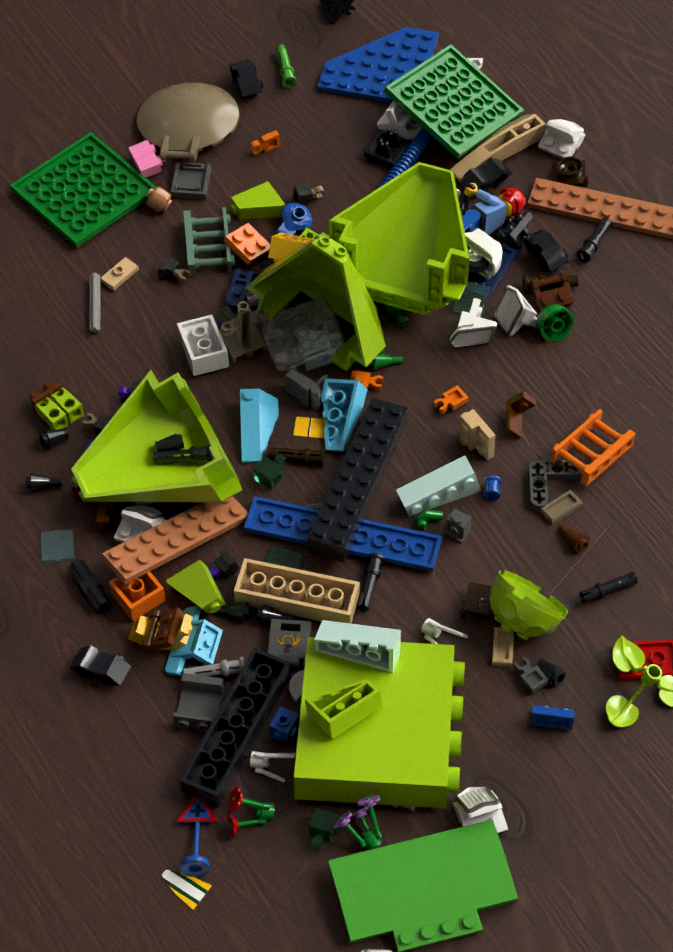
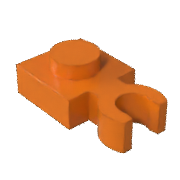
[250,130,280,155]
[351,370,383,392]
[434,385,469,414]

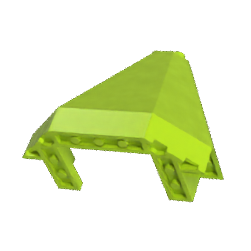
[329,162,469,315]
[246,236,386,371]
[71,370,242,502]

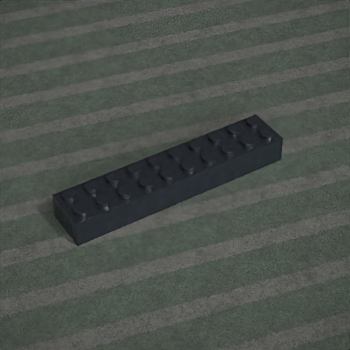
[307,398,408,563]

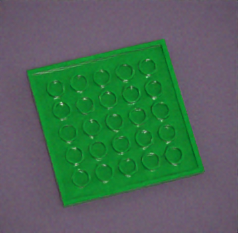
[384,44,524,159]
[10,132,156,248]

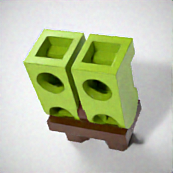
[29,381,84,430]

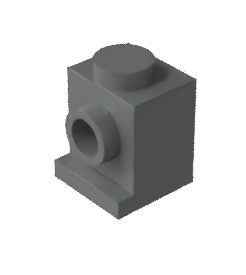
[444,508,471,543]

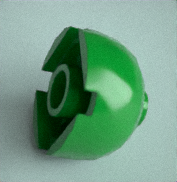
[536,304,575,342]

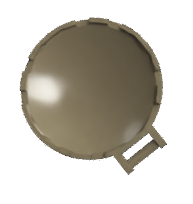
[137,82,239,161]

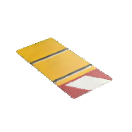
[293,417,325,438]

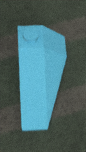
[321,379,367,452]
[240,389,279,464]

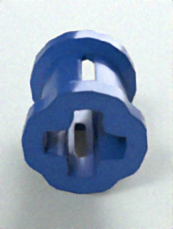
[483,475,501,501]

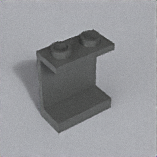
[173,673,224,732]

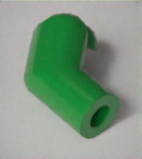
[415,510,443,529]

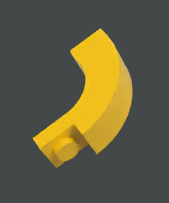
[128,614,193,650]

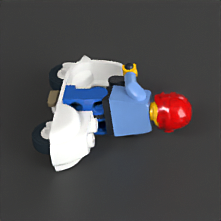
[456,183,526,279]

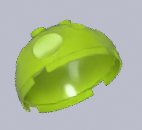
[490,571,568,640]

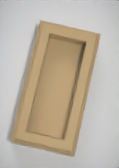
[492,627,514,667]

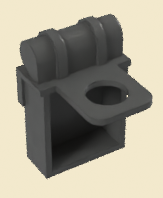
[285,368,328,410]

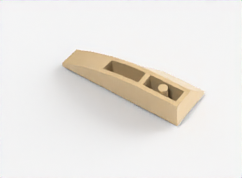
[450,114,546,181]

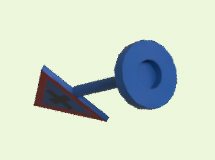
[176,797,218,877]

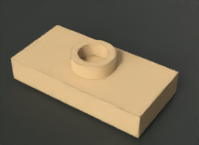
[100,257,139,291]

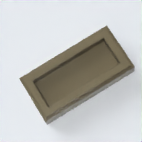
[540,489,583,525]

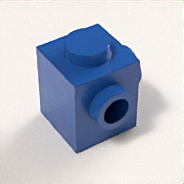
[269,706,299,743]

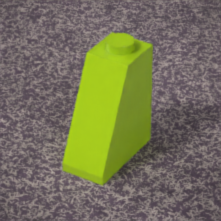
[230,181,285,220]
[166,560,226,614]

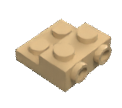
[458,409,496,460]

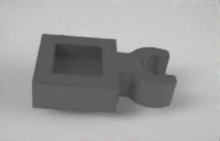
[514,657,549,694]

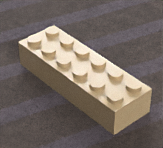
[234,558,360,624]

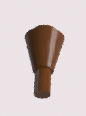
[558,523,589,552]

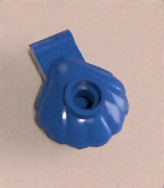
[276,203,313,235]

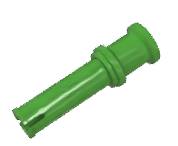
[276,45,297,88]

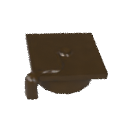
[555,156,589,186]
[460,582,495,619]

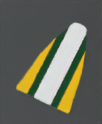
[162,870,212,909]

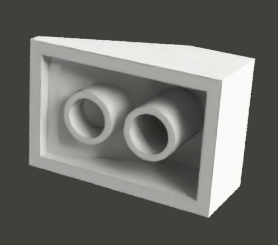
[177,315,229,376]

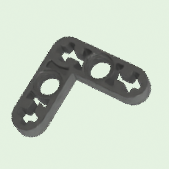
[529,460,582,511]

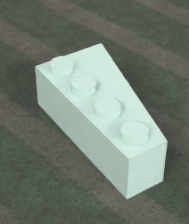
[396,456,482,516]
[314,620,401,673]

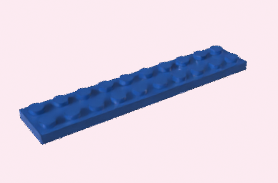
[244,496,442,572]

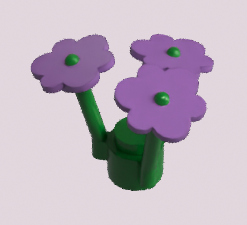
[333,795,382,850]

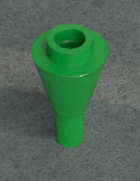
[369,353,403,370]

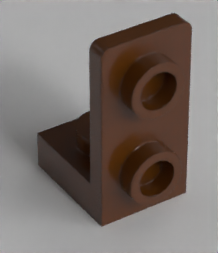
[506,391,536,438]

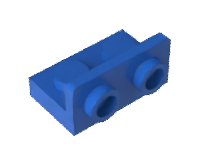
[531,705,575,730]

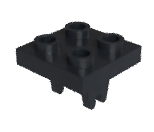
[319,0,356,24]
[364,128,411,168]
[493,212,533,250]

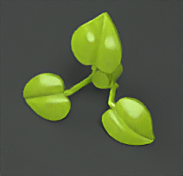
[605,636,673,728]

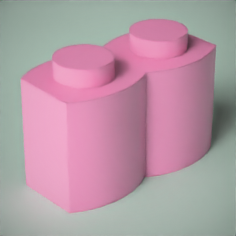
[128,140,163,178]

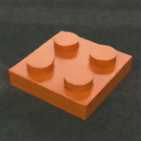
[223,223,270,265]

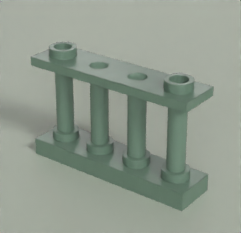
[183,207,235,277]

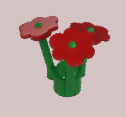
[227,787,275,838]

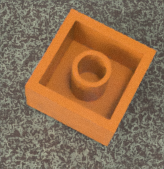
[109,572,166,621]

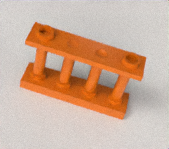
[550,409,636,487]

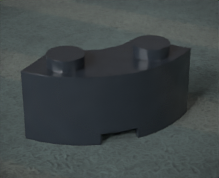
[229,59,263,97]
[460,158,512,196]
[522,230,569,272]
[69,645,131,686]

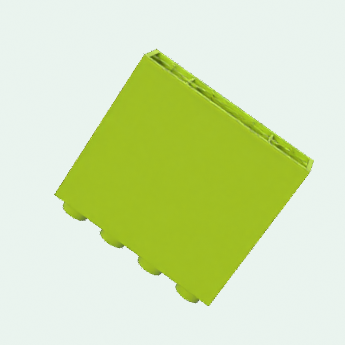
[294,637,465,808]

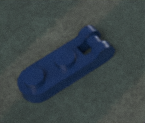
[226,268,255,310]

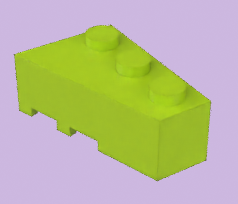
[305,679,382,739]

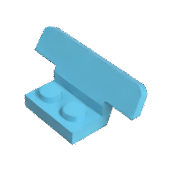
[165,606,223,676]

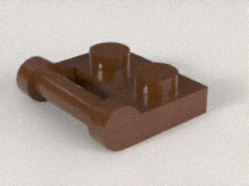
[530,272,574,312]
[141,607,183,651]

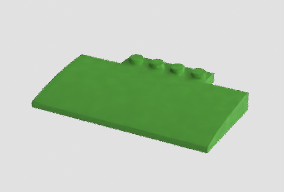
[328,819,518,952]

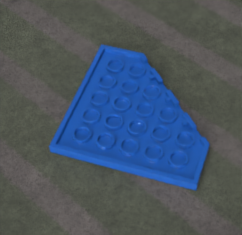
[317,27,439,104]

